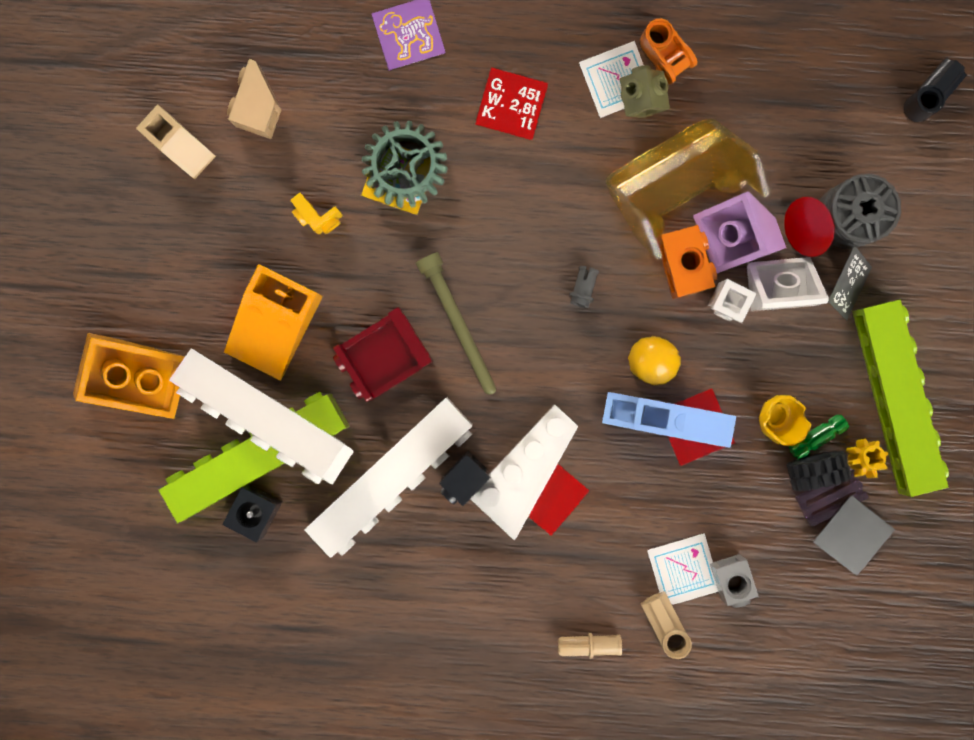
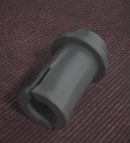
[569,266,599,308]

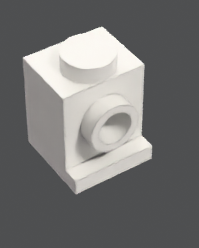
[708,279,757,323]

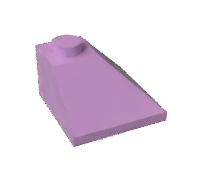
[693,192,786,273]

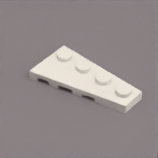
[471,404,578,541]

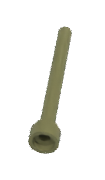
[416,252,496,395]

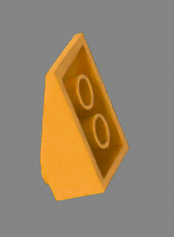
[73,333,185,419]

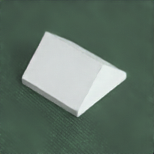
[747,257,828,311]

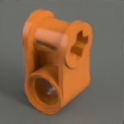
[640,18,698,85]

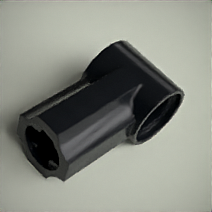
[904,58,967,122]

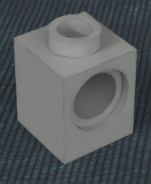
[710,554,759,608]

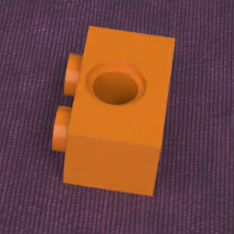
[656,225,717,299]

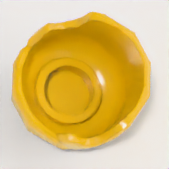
[628,336,681,386]
[759,395,811,446]

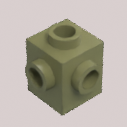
[620,65,670,118]

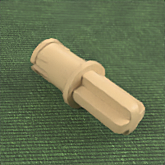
[558,633,622,659]

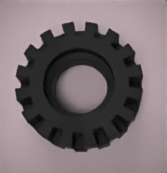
[786,451,852,491]

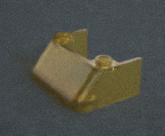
[606,119,770,260]

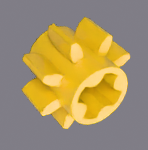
[846,438,888,479]

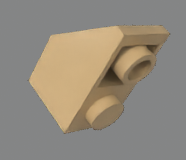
[227,59,281,139]
[136,105,216,179]

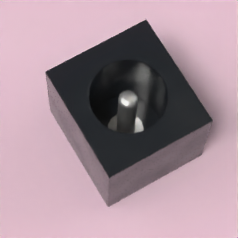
[222,484,283,543]

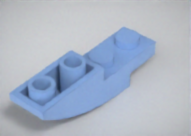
[602,392,736,448]

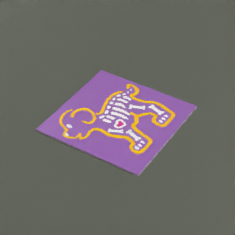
[372,0,446,70]

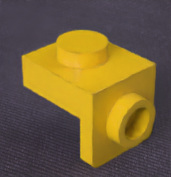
[290,193,343,235]

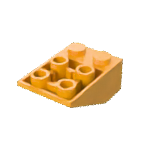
[224,264,323,381]

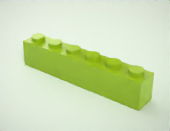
[852,299,949,497]
[159,392,350,523]

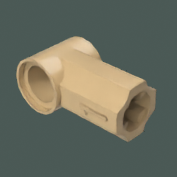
[640,591,692,659]

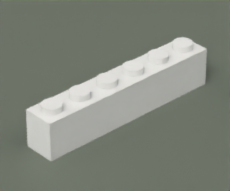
[169,348,354,484]
[305,397,473,558]

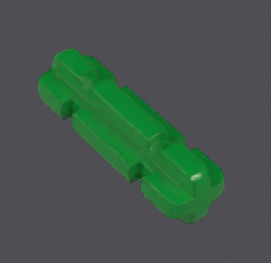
[788,415,849,459]

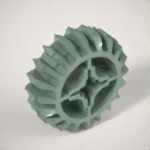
[362,121,448,208]

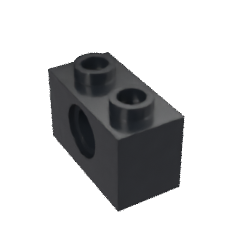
[439,450,491,506]

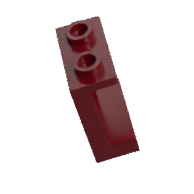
[333,307,434,402]

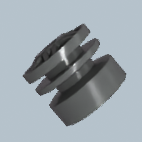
[819,174,901,249]

